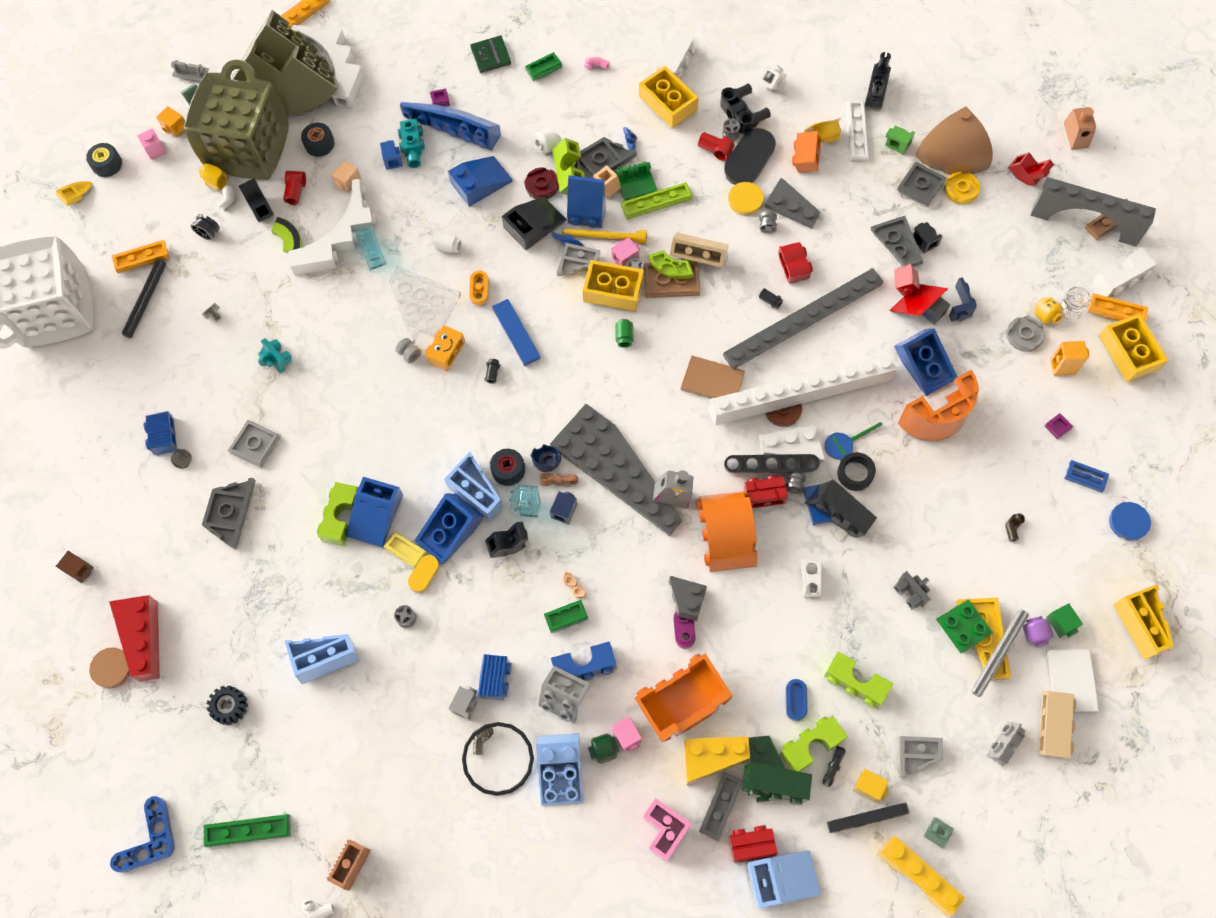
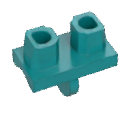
[258,338,292,373]

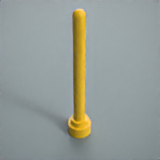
[562,229,647,245]

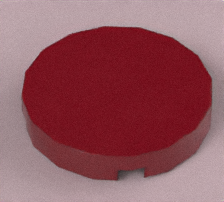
[524,167,559,199]

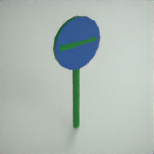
[824,422,882,459]

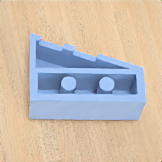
[444,452,503,521]
[285,634,360,684]

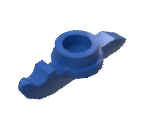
[623,127,637,151]
[552,232,584,246]

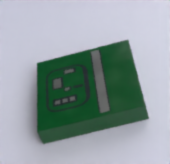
[470,35,511,73]

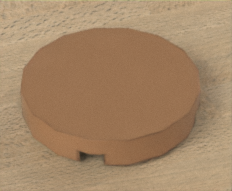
[89,647,130,688]

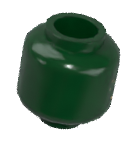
[588,733,620,764]

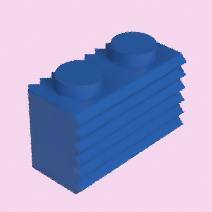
[143,411,177,455]
[478,654,512,700]

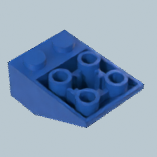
[346,477,403,548]

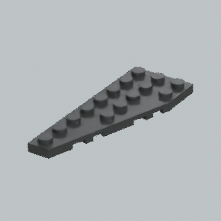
[550,404,682,537]

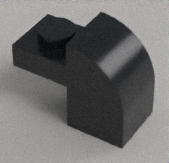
[238,178,274,222]
[485,521,528,558]

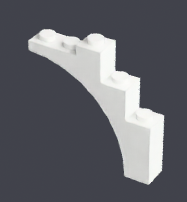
[291,25,364,109]
[288,179,377,276]

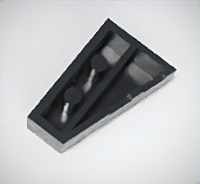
[804,479,877,538]

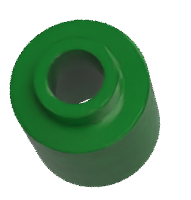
[615,319,634,348]

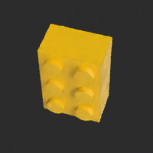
[639,66,699,128]
[582,260,644,312]
[1099,313,1169,383]

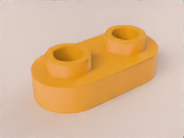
[469,270,489,306]

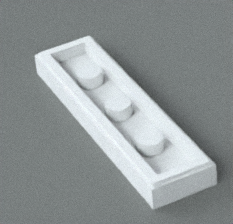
[846,101,869,161]

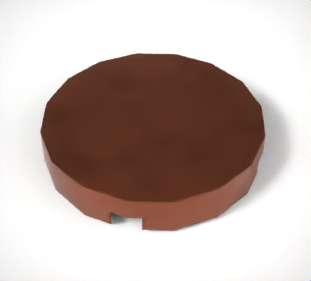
[765,404,802,427]

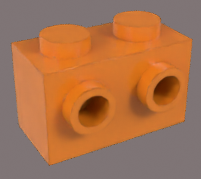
[792,131,822,173]

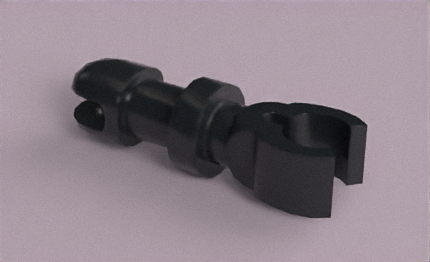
[822,745,846,787]

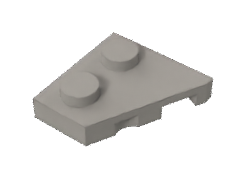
[557,243,600,276]
[899,736,943,778]

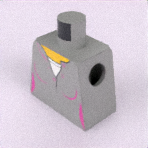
[653,470,694,508]

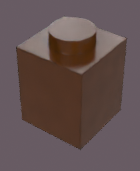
[55,551,94,583]

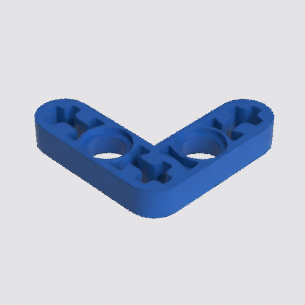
[110,796,175,873]

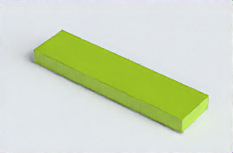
[621,182,693,220]

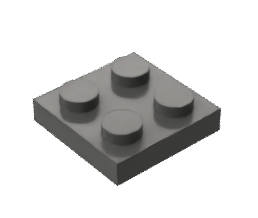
[897,162,947,206]

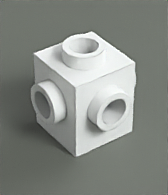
[758,64,787,91]

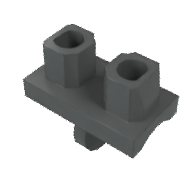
[893,571,931,610]

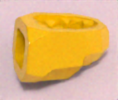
[199,163,228,190]

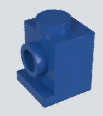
[380,140,403,170]

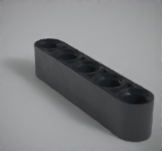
[724,454,820,473]

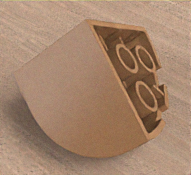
[915,106,993,175]

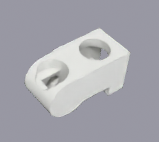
[800,559,821,597]

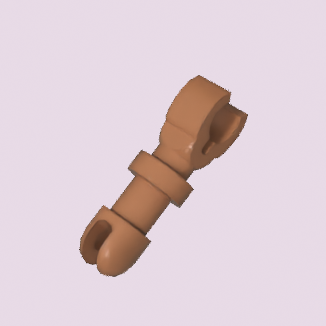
[540,473,578,486]

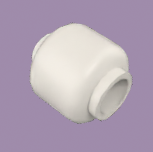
[534,129,561,154]

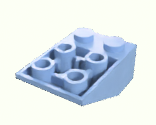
[536,733,583,806]
[747,850,821,909]

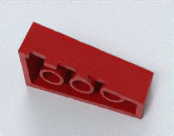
[109,595,160,682]

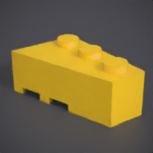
[1113,584,1174,660]
[684,737,750,785]

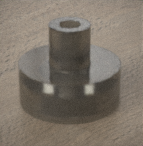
[202,302,222,321]
[171,449,192,469]

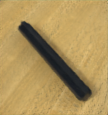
[121,259,166,338]

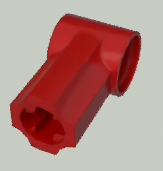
[698,132,735,161]
[283,171,306,205]

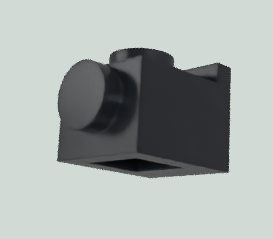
[913,222,943,253]

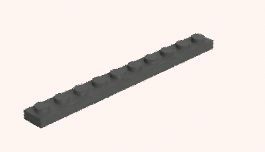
[723,268,884,370]

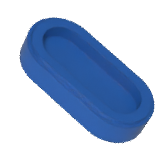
[785,679,807,721]

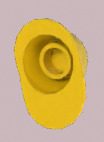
[804,118,841,143]

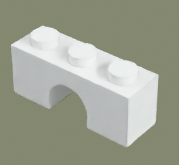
[1093,248,1157,297]

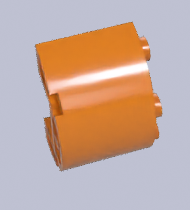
[898,370,979,441]
[696,491,757,572]
[635,653,733,742]

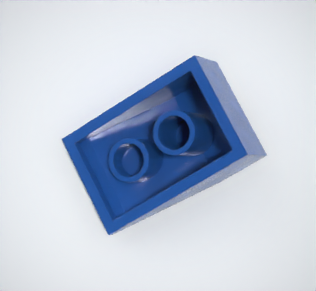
[448,156,513,207]
[567,175,606,228]
[894,328,958,396]
[414,493,484,564]

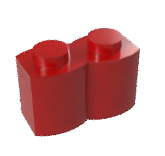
[778,242,813,284]

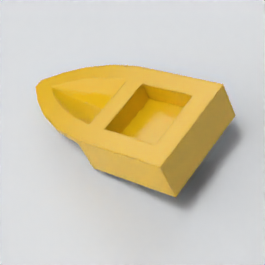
[56,181,92,206]

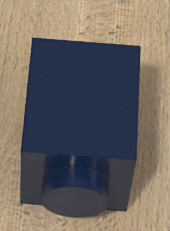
[550,491,578,525]

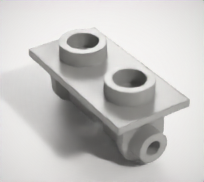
[171,60,209,82]
[986,722,1025,766]

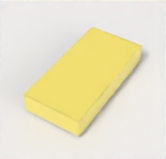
[384,531,427,569]

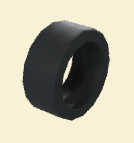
[837,452,876,491]

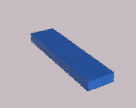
[492,299,541,367]

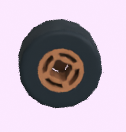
[301,122,335,157]

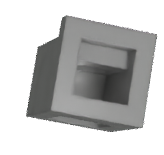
[448,686,478,721]

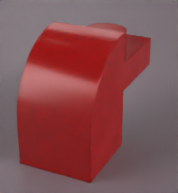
[1008,152,1054,186]

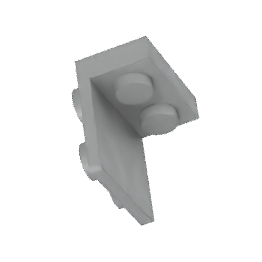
[538,666,590,723]

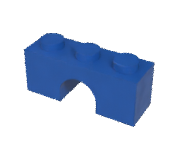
[551,641,617,681]

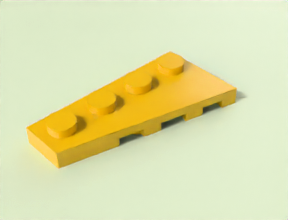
[956,598,1011,680]

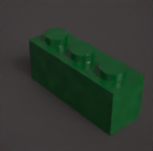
[742,762,812,805]

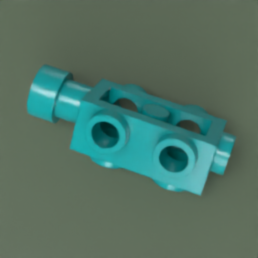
[398,119,425,168]

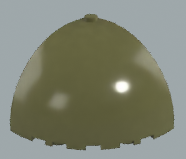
[231,10,338,115]

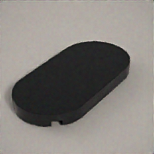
[724,128,776,185]

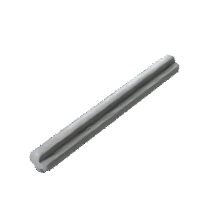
[971,609,1029,697]

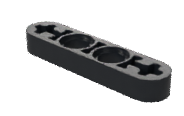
[827,802,910,833]

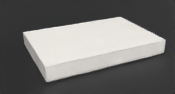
[1046,649,1099,713]

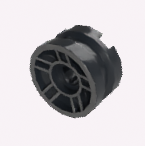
[190,214,220,240]

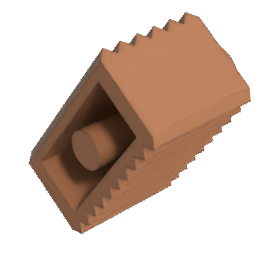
[327,839,371,891]

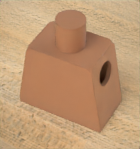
[1064,107,1096,150]

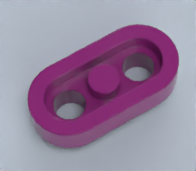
[673,612,696,649]

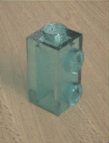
[356,227,387,270]

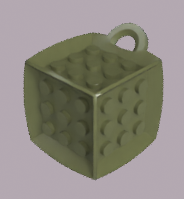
[184,59,289,179]

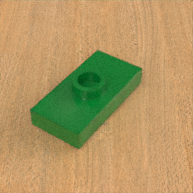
[525,52,562,81]
[544,600,588,634]

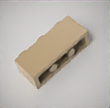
[670,233,729,267]
[1038,691,1076,758]

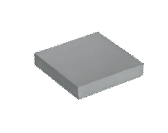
[227,420,281,468]

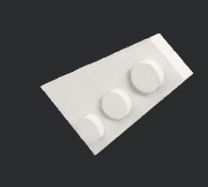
[759,425,825,462]

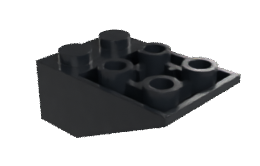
[501,197,567,250]

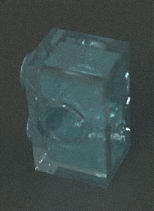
[509,484,541,518]

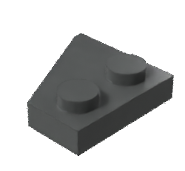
[669,576,707,621]

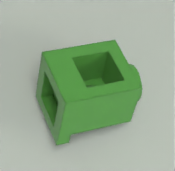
[885,125,915,155]

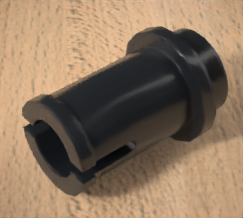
[759,288,783,309]
[484,359,501,384]

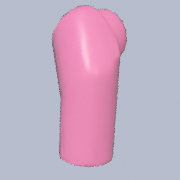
[584,57,610,70]

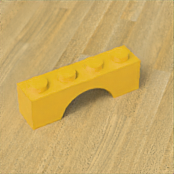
[877,836,965,916]

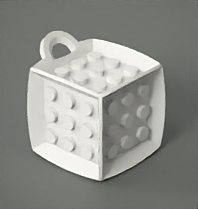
[0,236,94,349]

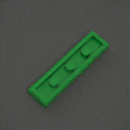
[204,814,291,847]

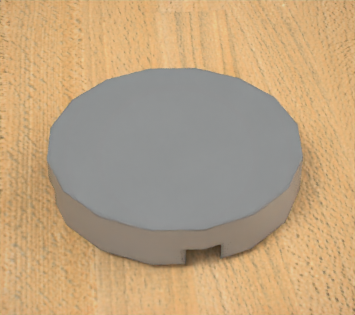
[1006,316,1045,352]

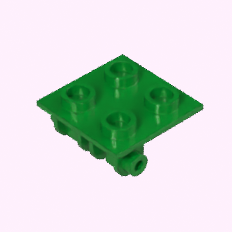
[614,161,658,200]
[936,599,993,654]

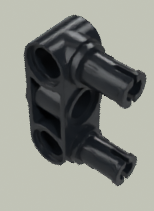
[865,52,891,109]
[720,83,771,134]

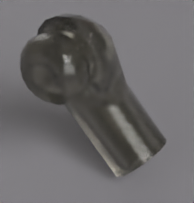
[473,728,494,755]

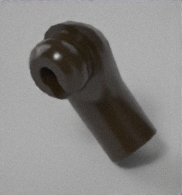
[1005,513,1025,542]

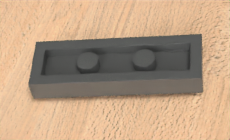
[699,772,743,841]

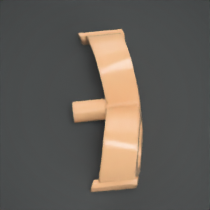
[564,572,586,598]

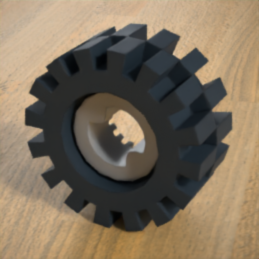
[206,685,248,725]

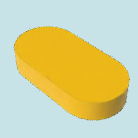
[408,555,439,593]

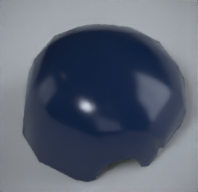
[530,444,562,473]

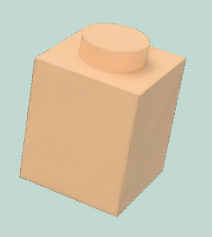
[331,160,361,193]
[593,165,621,198]

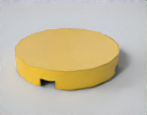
[944,172,980,204]
[728,182,763,215]

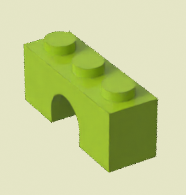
[552,138,585,195]
[317,482,358,546]
[824,651,893,708]
[780,716,848,772]

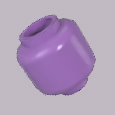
[1023,616,1054,647]

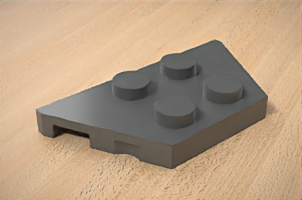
[576,137,637,178]
[202,478,256,550]

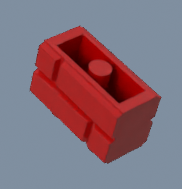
[744,475,788,508]
[729,825,777,863]

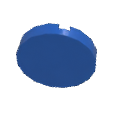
[1109,502,1151,541]

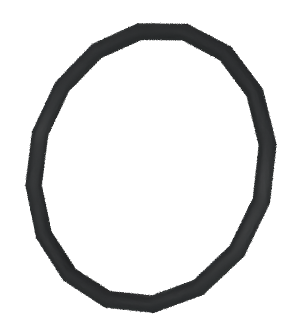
[462,722,534,796]

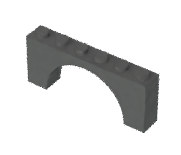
[1030,177,1156,247]

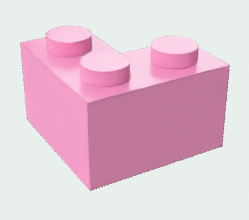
[643,798,691,863]

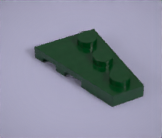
[748,735,785,803]

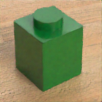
[1046,603,1083,638]

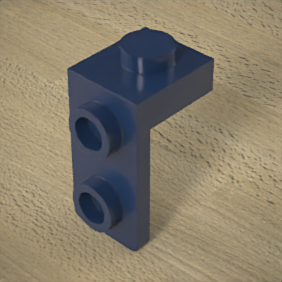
[949,277,977,322]

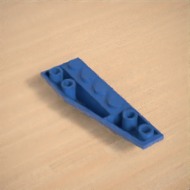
[400,102,501,151]

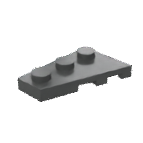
[765,177,820,229]
[870,216,923,266]

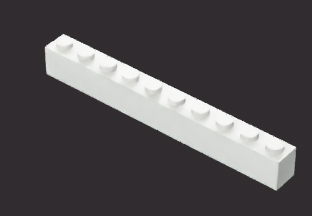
[709,354,897,426]

